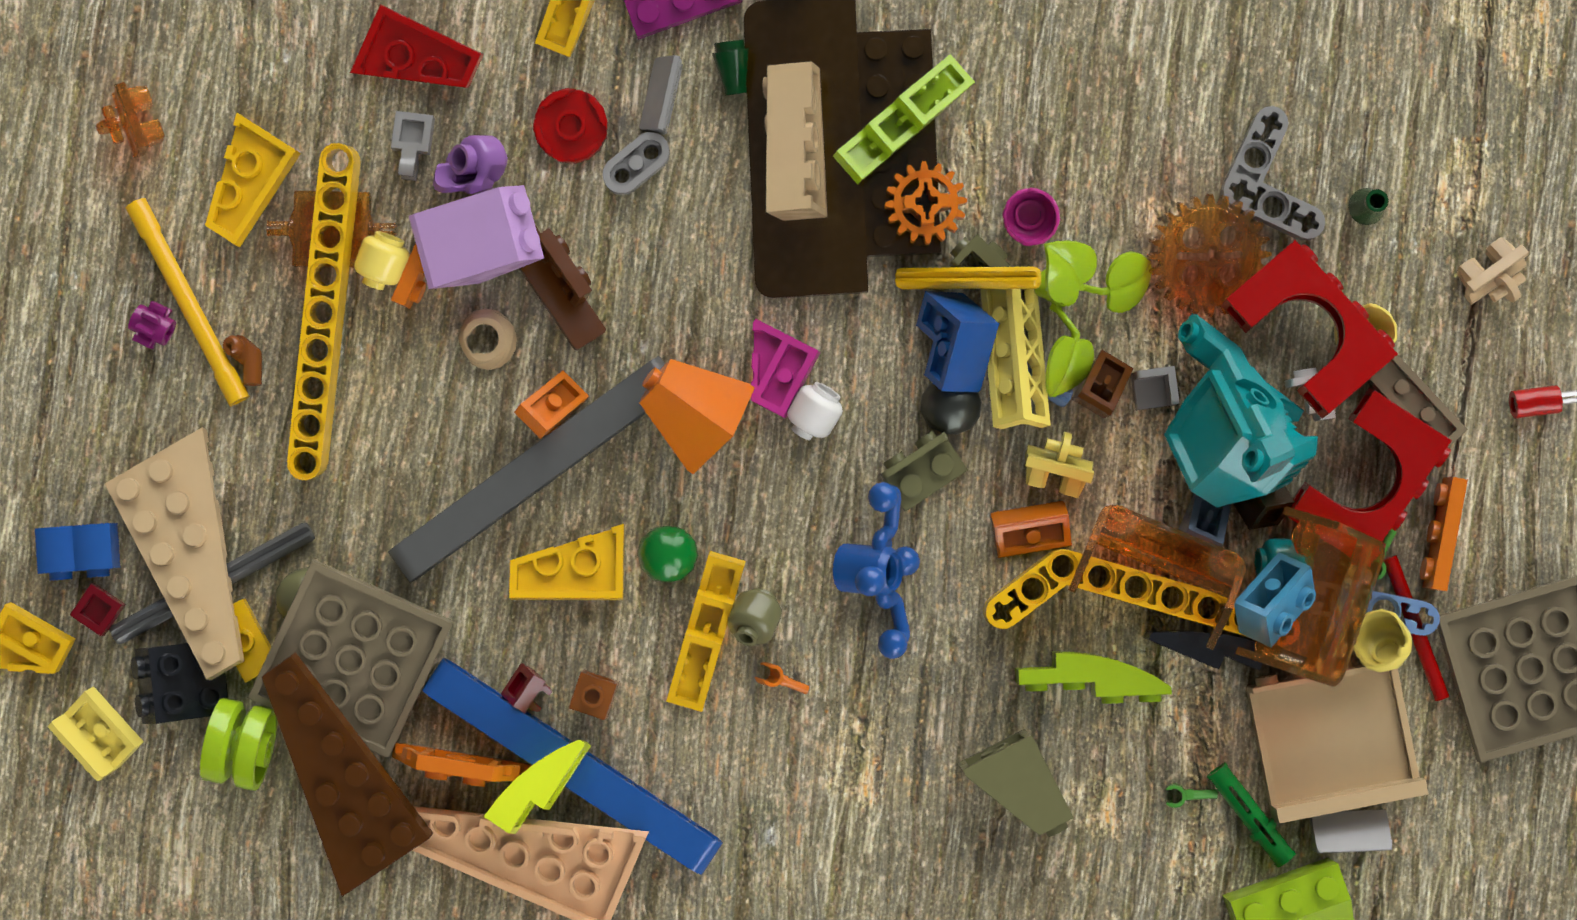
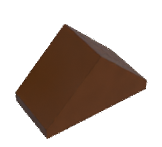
[1072,349,1134,418]

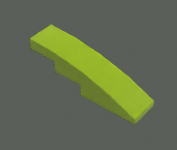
[833,54,975,184]

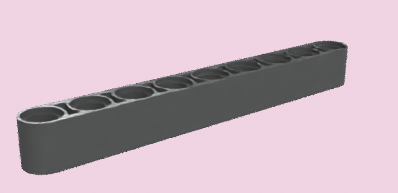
[388,356,665,583]

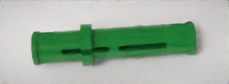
[1207,762,1296,868]

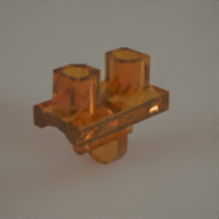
[95,82,165,158]

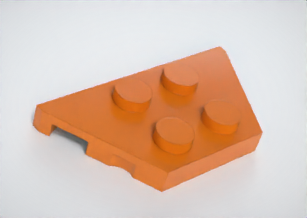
[392,742,532,787]

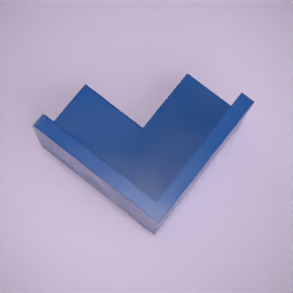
[916,291,1000,392]

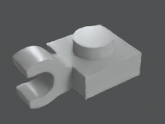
[391,111,435,181]

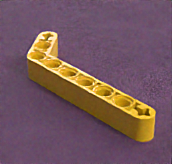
[983,549,1300,646]

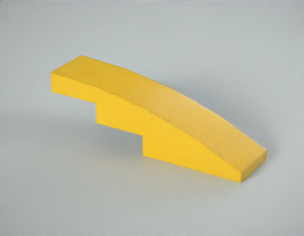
[535,0,595,57]
[666,551,746,712]

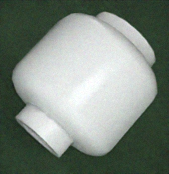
[787,382,843,440]

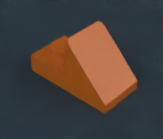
[391,243,427,309]
[514,370,589,439]

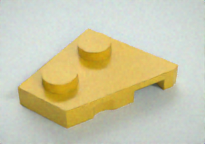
[0,602,76,674]

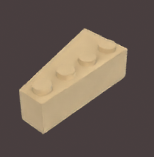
[763,61,827,221]

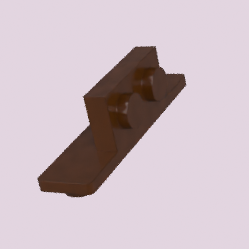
[519,225,606,350]

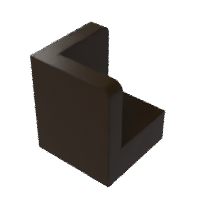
[1233,486,1295,530]

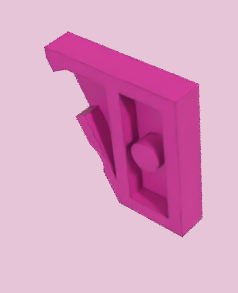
[751,318,820,419]

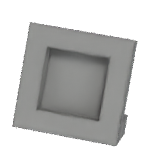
[1131,366,1179,411]

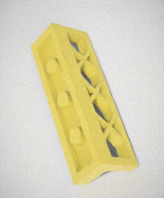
[980,289,1051,429]

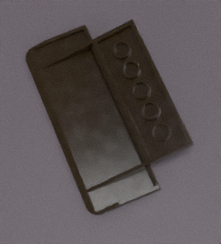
[744,0,941,298]

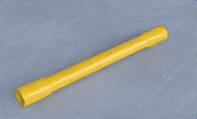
[125,198,250,407]

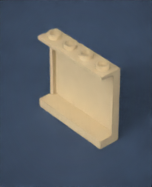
[1245,660,1429,823]

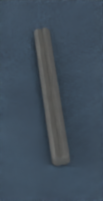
[109,523,315,644]

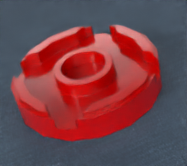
[533,88,608,164]

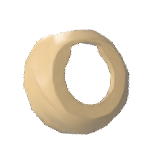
[458,309,517,370]

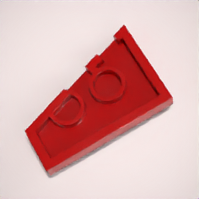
[350,4,484,88]

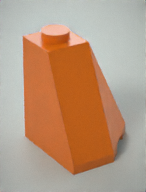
[639,359,755,474]

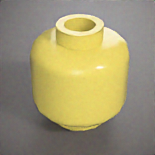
[354,231,410,290]

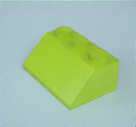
[1222,858,1354,920]

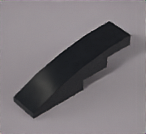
[1144,630,1307,671]

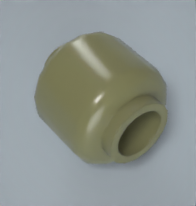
[727,588,782,646]

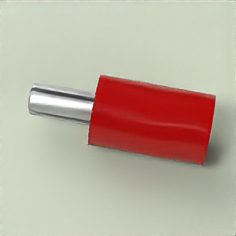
[1509,385,1577,419]

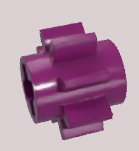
[128,301,176,349]

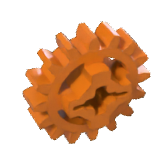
[884,161,967,245]

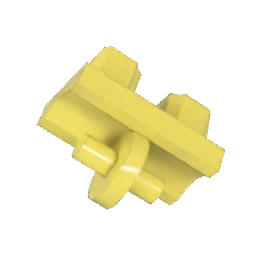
[1025,431,1094,498]

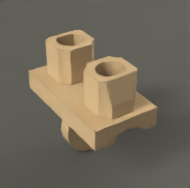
[1457,237,1529,305]

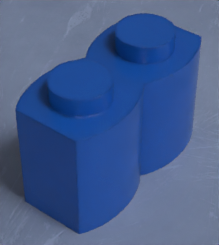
[35,523,121,581]

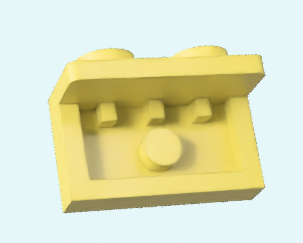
[48,686,144,781]

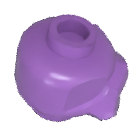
[433,135,507,194]

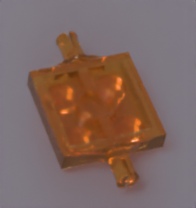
[266,191,397,268]

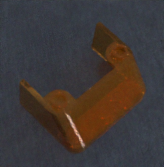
[1068,505,1246,650]
[1235,506,1385,687]

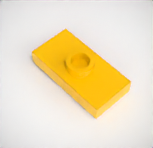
[233,598,271,683]

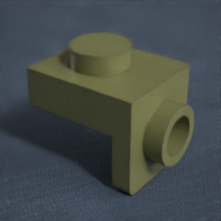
[949,234,1010,267]

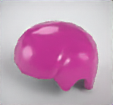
[1002,187,1060,246]

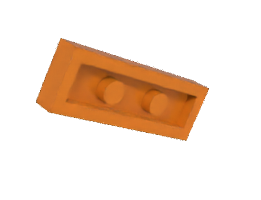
[1420,477,1468,591]

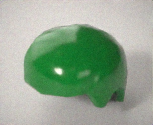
[637,526,698,582]

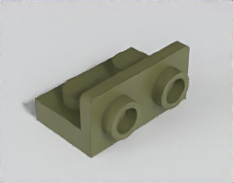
[880,431,968,512]

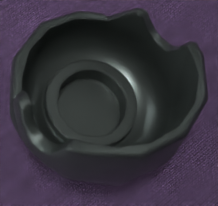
[920,383,982,435]

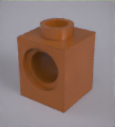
[569,669,620,720]

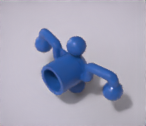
[833,482,920,659]

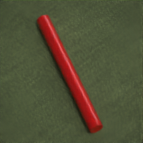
[1383,555,1450,701]

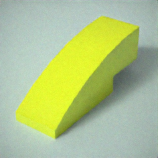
[484,740,591,834]

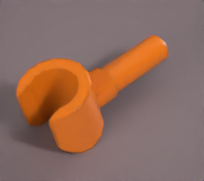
[755,662,809,694]

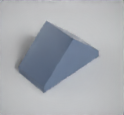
[1175,493,1231,553]

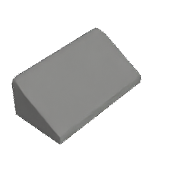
[639,55,683,136]
[1310,809,1392,853]

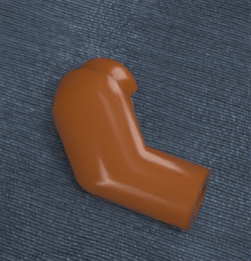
[223,335,262,386]

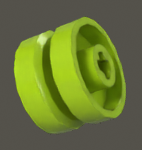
[200,698,278,791]

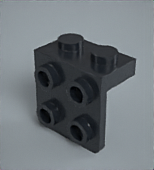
[131,643,228,724]

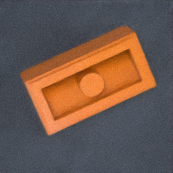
[991,501,1072,558]

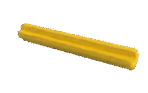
[895,267,1041,289]

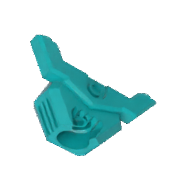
[1164,314,1318,507]

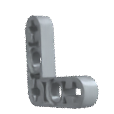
[1220,106,1325,241]

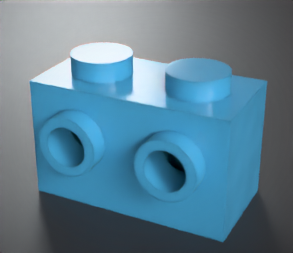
[1234,552,1316,647]

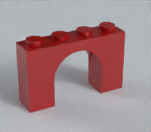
[1221,240,1398,419]
[1286,388,1452,567]

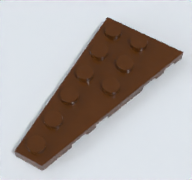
[262,652,433,897]

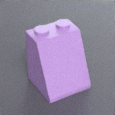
[409,185,544,289]

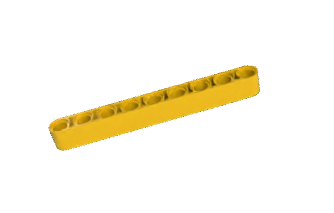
[287,143,361,480]

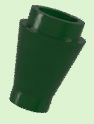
[712,40,749,96]
[1348,188,1389,225]

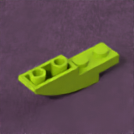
[1015,651,1172,704]

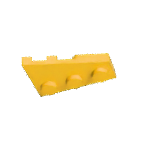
[205,113,301,248]
[509,524,625,600]

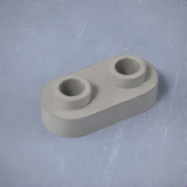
[603,132,670,195]

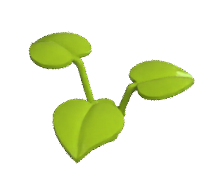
[1034,240,1152,397]

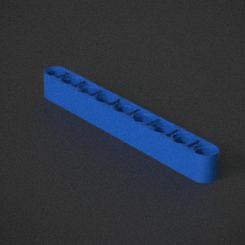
[422,658,723,875]

